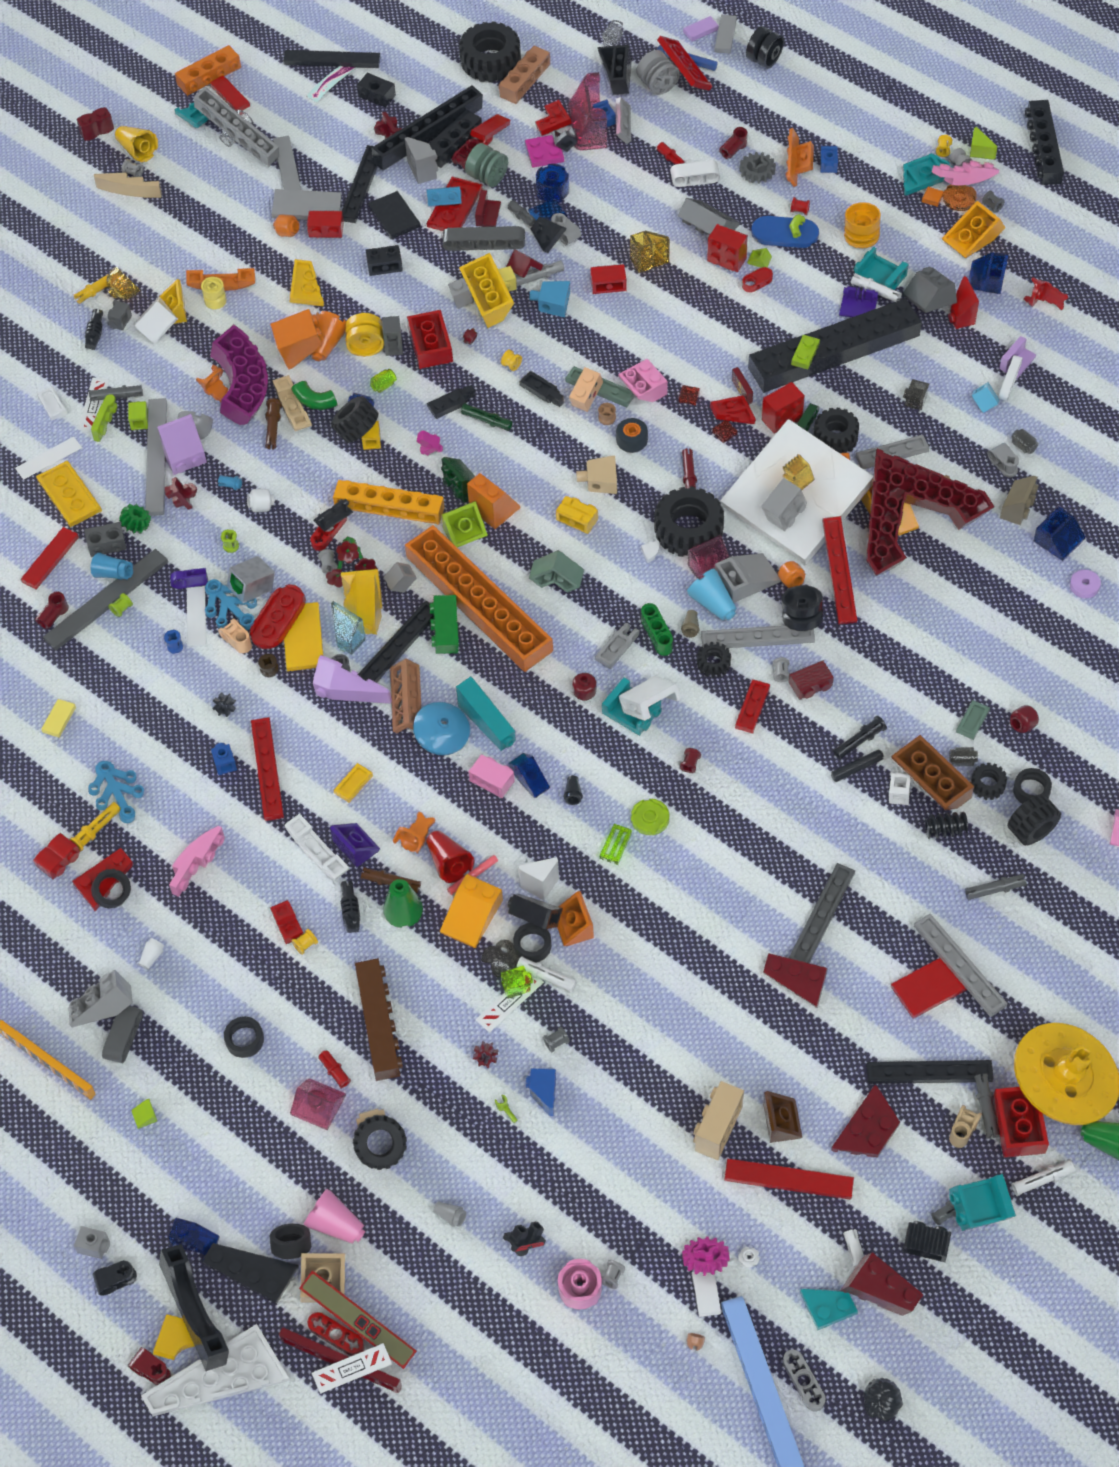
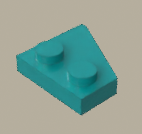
[800,1289,858,1330]

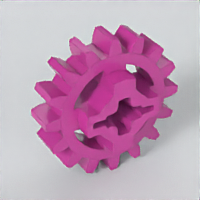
[682,1236,730,1276]

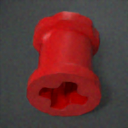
[790,197,810,215]

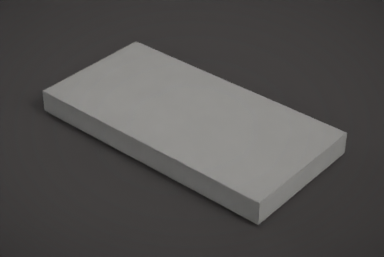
[272,189,342,220]

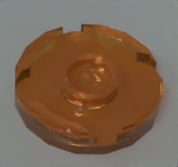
[943,184,977,211]

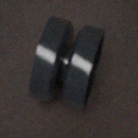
[746,26,784,69]
[781,585,824,631]

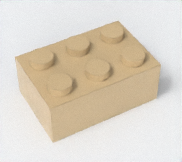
[693,1081,744,1160]

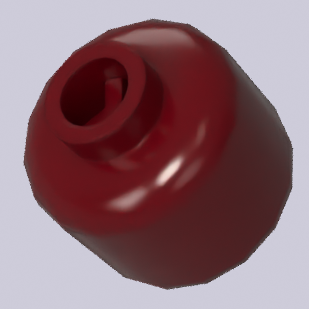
[572,673,597,701]
[1010,705,1039,733]

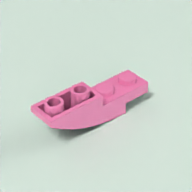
[932,160,999,185]
[169,826,225,897]

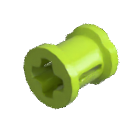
[221,529,239,553]
[108,593,133,617]

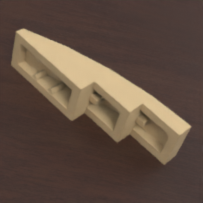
[94,173,162,198]

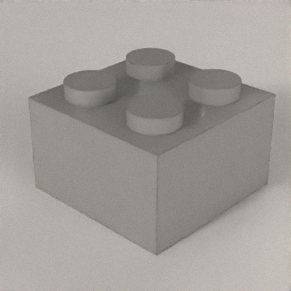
[761,478,807,531]

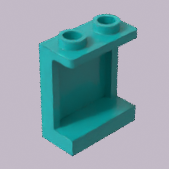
[854,247,909,290]
[602,677,662,736]
[949,1174,1016,1231]

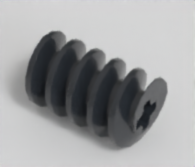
[925,811,968,839]

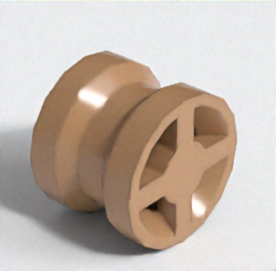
[598,403,616,425]

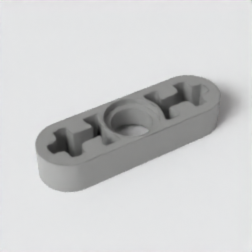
[783,1350,826,1412]

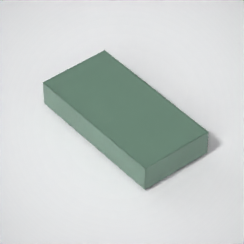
[956,700,990,740]

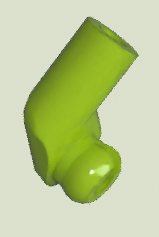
[789,214,805,238]

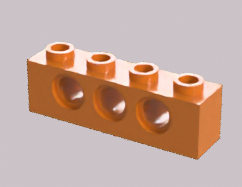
[175,45,241,96]

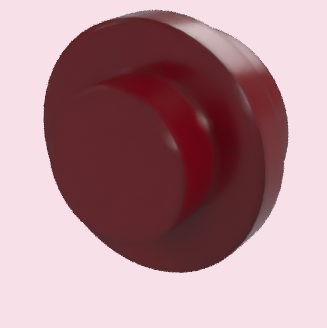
[463,328,478,345]

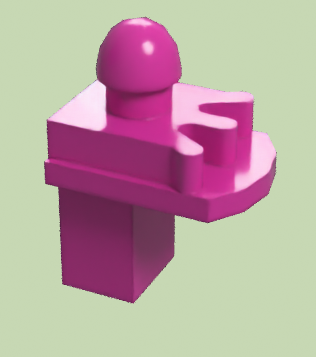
[416,430,443,456]

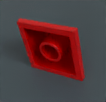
[948,276,979,329]

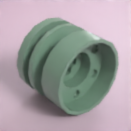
[465,143,508,187]

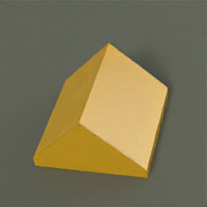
[159,279,187,324]

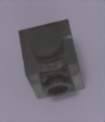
[903,379,929,410]

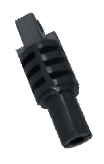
[85,309,104,350]
[340,881,360,933]

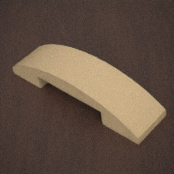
[272,375,312,431]

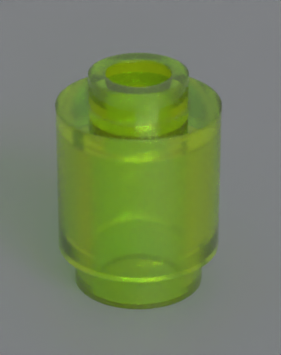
[370,369,397,393]

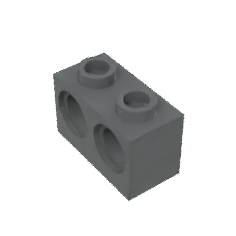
[382,316,403,356]
[84,522,127,557]

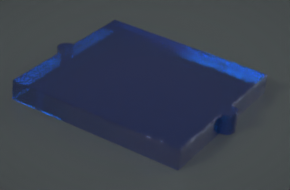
[528,199,567,221]

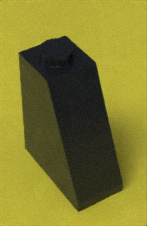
[507,894,563,929]

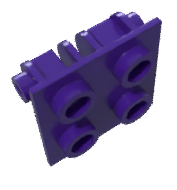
[839,286,878,317]

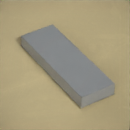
[715,14,737,54]
[616,97,631,144]

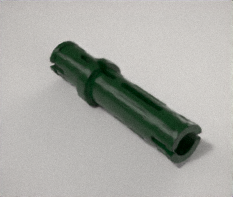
[461,403,513,431]

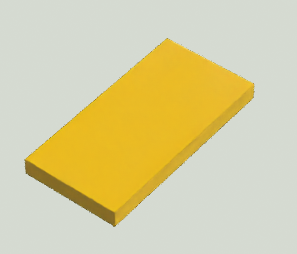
[36,460,102,528]
[284,602,323,671]

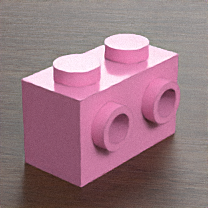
[469,754,515,798]

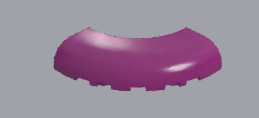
[210,324,268,425]

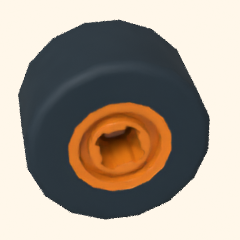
[616,418,648,453]

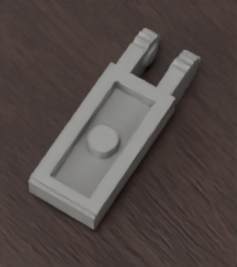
[595,623,640,669]

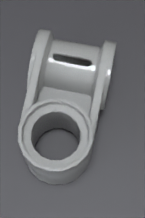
[551,213,581,245]
[987,443,1019,477]

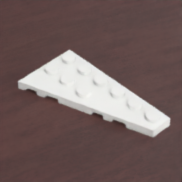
[141,1324,290,1416]

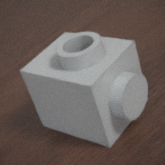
[448,278,473,309]
[384,562,417,593]
[74,1226,110,1259]

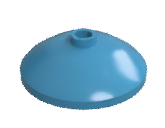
[413,702,470,755]

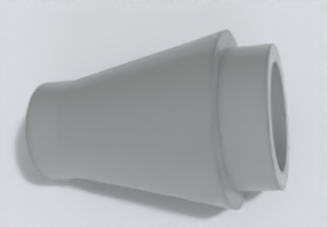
[433,1201,466,1227]

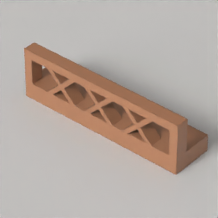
[390,658,421,733]

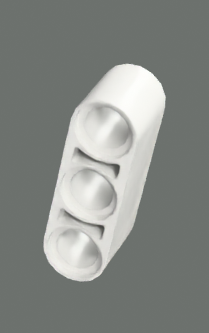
[670,160,720,187]

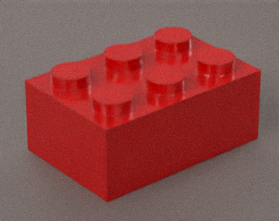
[407,310,453,369]
[992,1087,1049,1158]

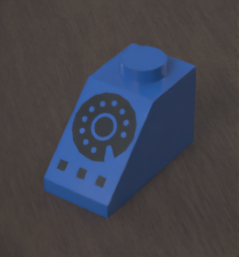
[526,1068,556,1116]

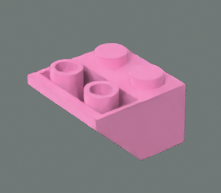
[618,359,668,402]

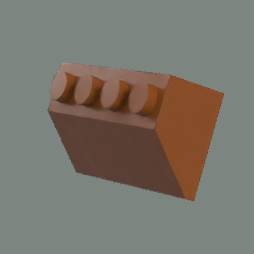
[891,735,974,810]

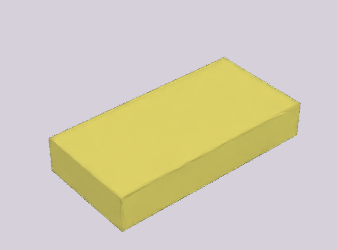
[41,699,76,738]

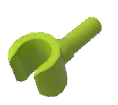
[495,1095,518,1123]

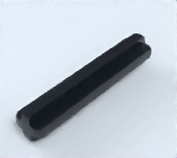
[831,749,884,782]

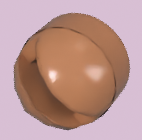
[687,1333,705,1351]

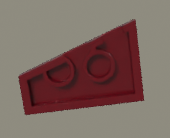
[763,953,828,1008]

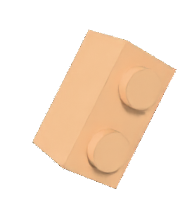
[569,367,603,412]

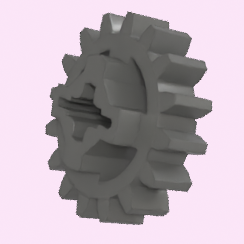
[740,152,776,184]

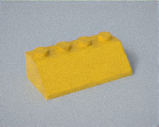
[459,253,514,328]

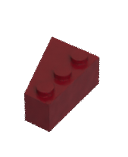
[840,1252,924,1316]

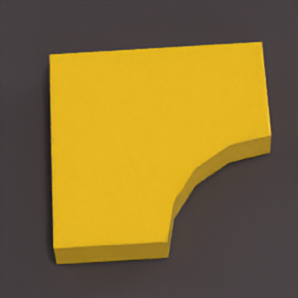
[153,1314,195,1360]

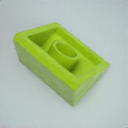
[442,501,488,548]

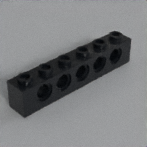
[1025,100,1064,185]

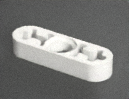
[998,355,1023,401]

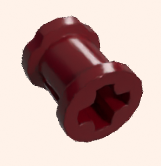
[680,748,701,773]

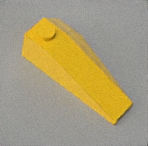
[343,571,382,635]

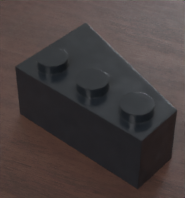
[597,44,632,95]

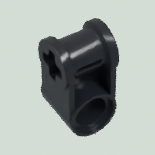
[92,1260,137,1296]

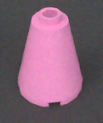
[304,1189,366,1244]

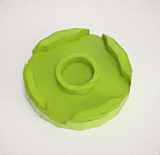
[631,799,669,835]

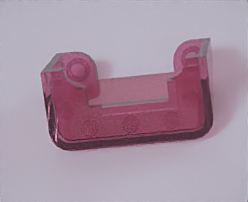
[568,72,607,150]

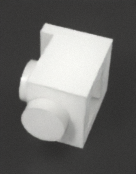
[889,773,911,805]

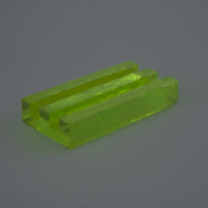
[600,824,632,865]

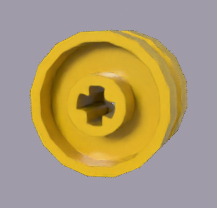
[345,313,384,357]

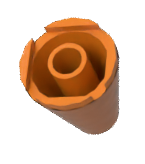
[310,311,346,362]

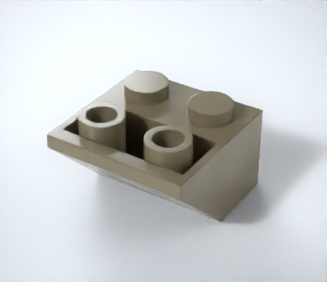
[1000,476,1039,526]

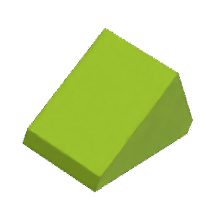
[970,127,998,160]

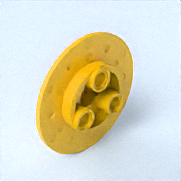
[1014,1023,1119,1125]

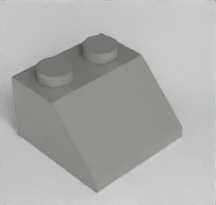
[405,137,438,184]

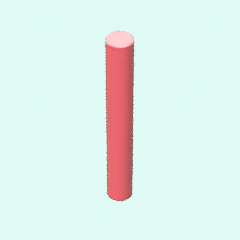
[447,855,498,895]

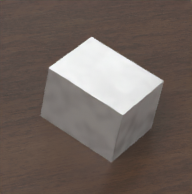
[227,556,275,603]

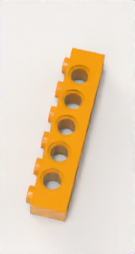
[333,480,445,525]

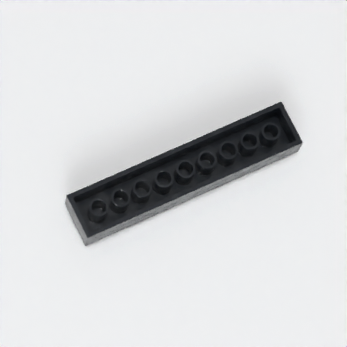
[748,298,922,393]

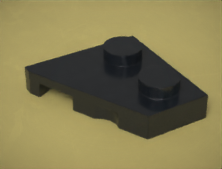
[530,216,566,253]

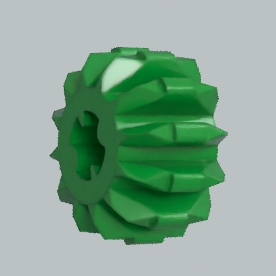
[119,503,151,534]

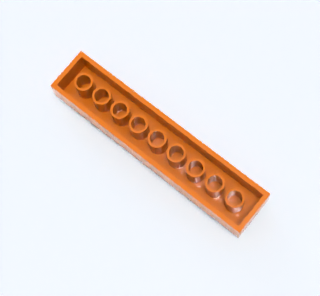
[405,525,553,672]

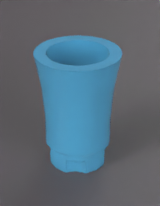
[90,553,133,580]

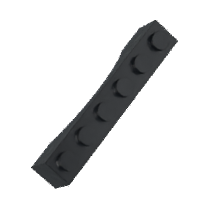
[159,1244,229,1371]

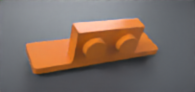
[786,128,814,187]

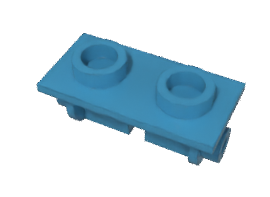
[426,187,462,206]

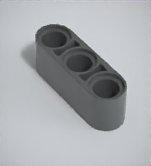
[102,1006,143,1064]

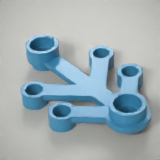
[205,579,257,630]
[88,761,144,823]

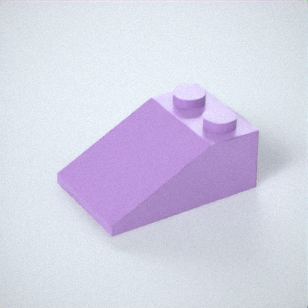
[157,414,207,475]

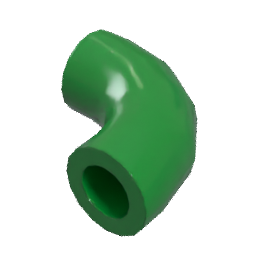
[291,381,338,410]

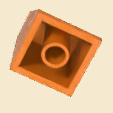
[270,309,323,370]
[467,473,521,529]

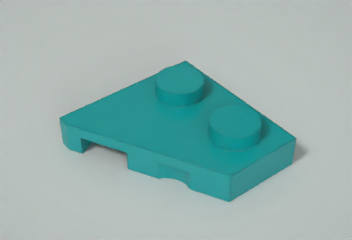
[174,103,209,128]

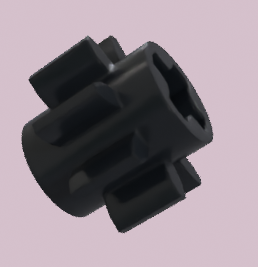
[212,692,236,717]

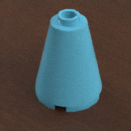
[687,569,737,621]

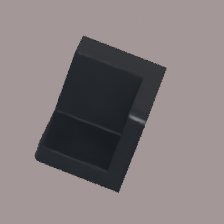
[552,127,578,152]

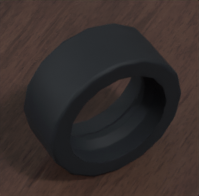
[1013,768,1052,804]
[91,869,131,909]
[513,923,552,963]
[224,1016,264,1058]
[269,1223,312,1259]

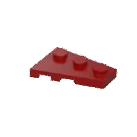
[72,848,133,911]

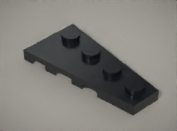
[202,1243,299,1305]

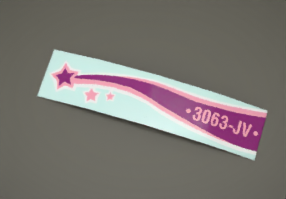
[306,66,358,103]

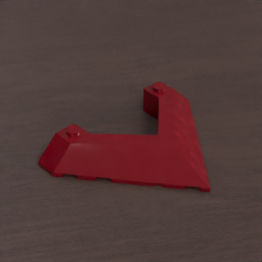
[866,448,995,576]

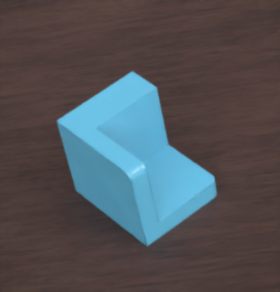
[972,382,999,413]

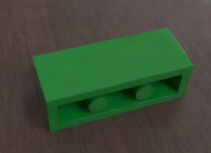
[430,595,459,654]

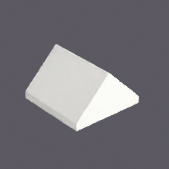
[135,297,178,344]
[518,857,559,900]

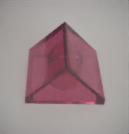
[688,535,729,580]
[290,1078,346,1130]

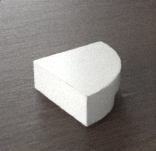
[641,541,659,563]

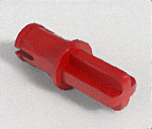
[657,142,685,165]
[318,1050,351,1089]

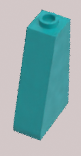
[456,676,516,751]

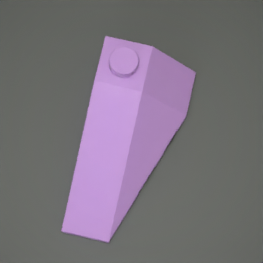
[313,655,392,704]

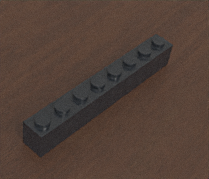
[372,85,483,171]

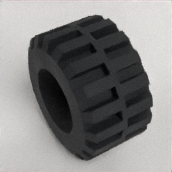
[331,396,379,443]
[813,407,859,453]
[1007,794,1062,846]
[353,1115,407,1170]

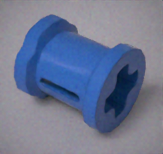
[164,630,183,654]

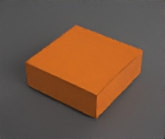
[922,187,944,207]

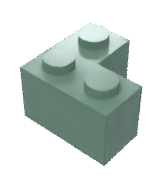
[529,550,584,592]

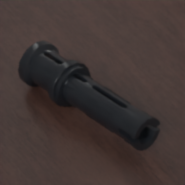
[833,716,887,760]

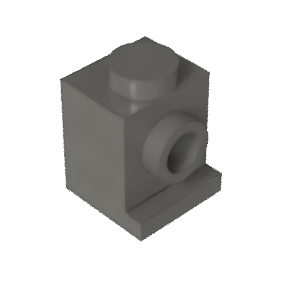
[108,300,132,330]

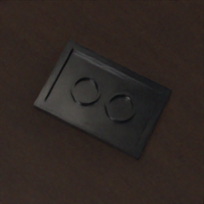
[368,191,421,239]

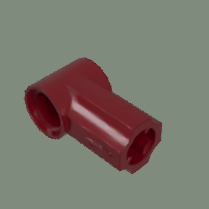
[719,127,748,159]
[35,591,69,629]

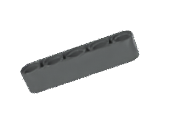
[443,226,525,251]

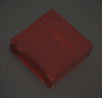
[679,385,700,405]
[712,420,737,443]

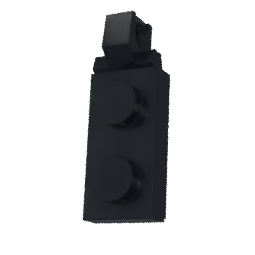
[519,371,564,407]
[427,385,475,419]

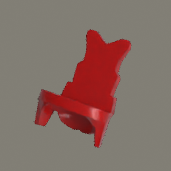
[1024,277,1069,310]

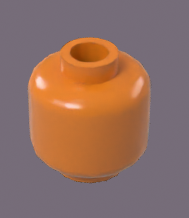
[273,214,300,237]
[778,561,806,588]

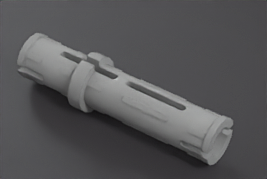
[515,260,564,286]

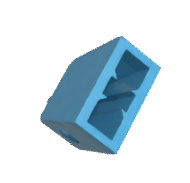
[529,281,570,317]

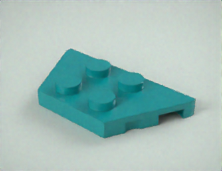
[903,153,954,196]

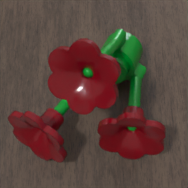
[326,536,377,588]

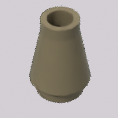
[681,610,700,638]

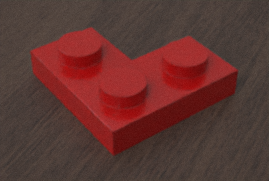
[535,100,572,136]

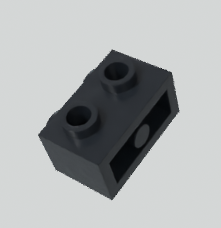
[365,245,403,276]

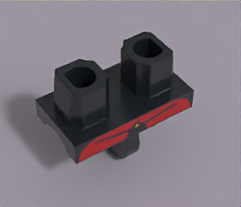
[503,1221,546,1256]

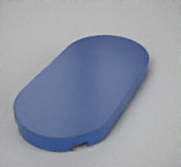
[751,216,819,248]

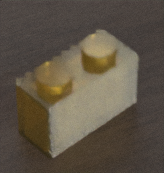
[782,454,815,490]

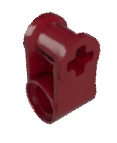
[452,139,480,170]
[127,1347,171,1385]

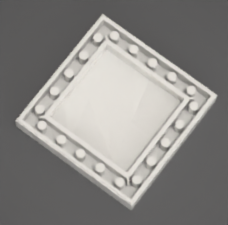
[720,419,874,565]

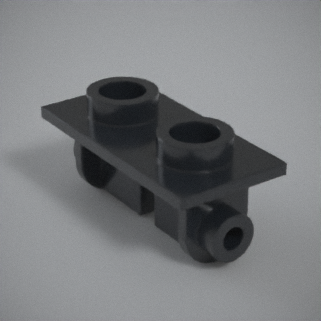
[313,499,353,532]

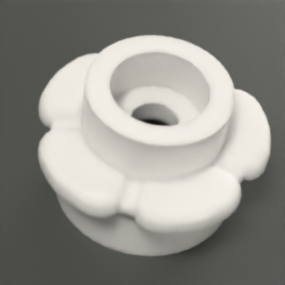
[738,1247,760,1268]

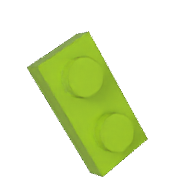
[791,335,820,370]

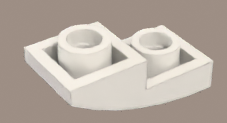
[692,1272,721,1317]

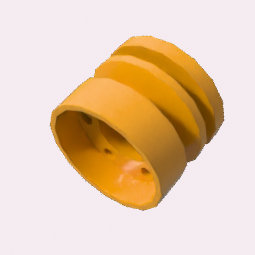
[844,202,881,248]

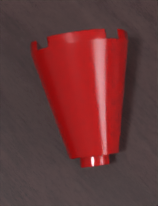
[426,831,475,883]

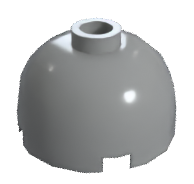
[177,411,213,440]

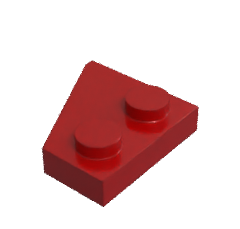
[710,395,756,424]

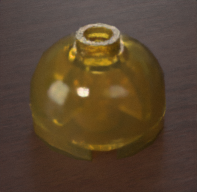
[106,266,140,300]

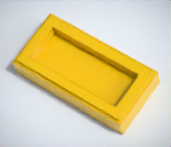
[334,763,373,803]

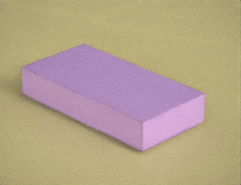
[683,16,719,42]

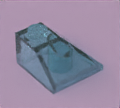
[331,601,366,655]

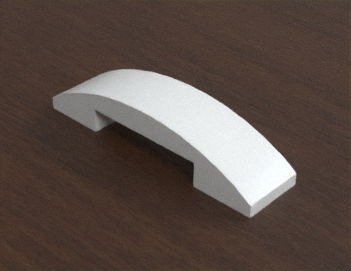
[284,813,349,881]

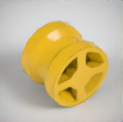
[501,349,522,371]

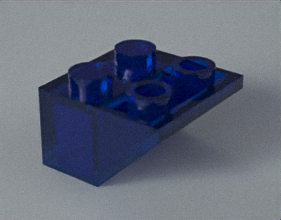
[968,252,1008,294]
[1033,506,1086,561]

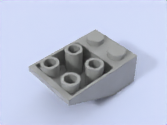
[715,553,781,603]
[68,970,133,1027]

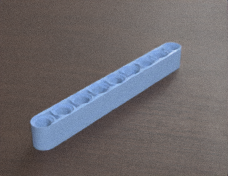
[721,1296,804,1467]

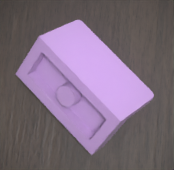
[999,336,1036,378]

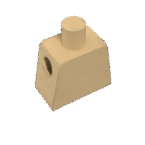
[576,456,617,494]

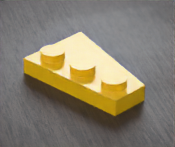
[290,259,324,307]

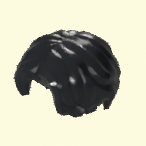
[863,1378,903,1422]

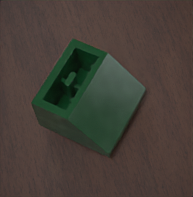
[441,457,475,503]

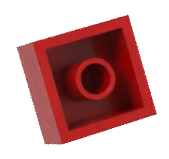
[707,224,748,272]
[762,382,805,434]

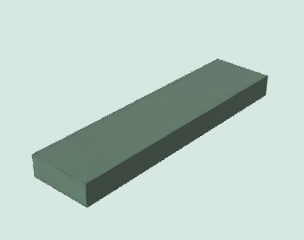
[565,366,635,408]

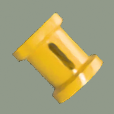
[936,135,953,157]
[292,928,318,955]

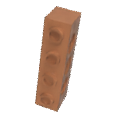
[498,46,551,104]

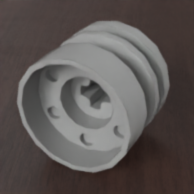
[636,50,680,95]

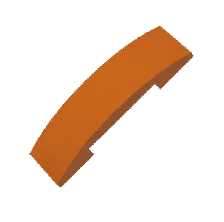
[186,268,255,291]

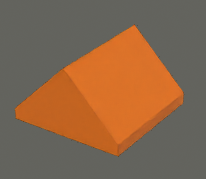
[557,891,594,946]

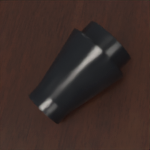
[563,775,583,805]

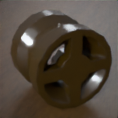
[258,654,279,677]

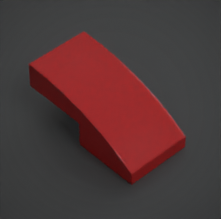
[270,900,303,944]

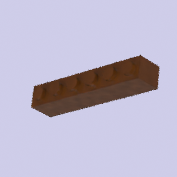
[355,958,403,1081]

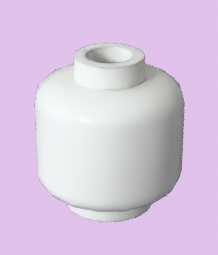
[247,489,274,512]

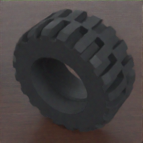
[459,21,521,82]
[654,487,724,558]

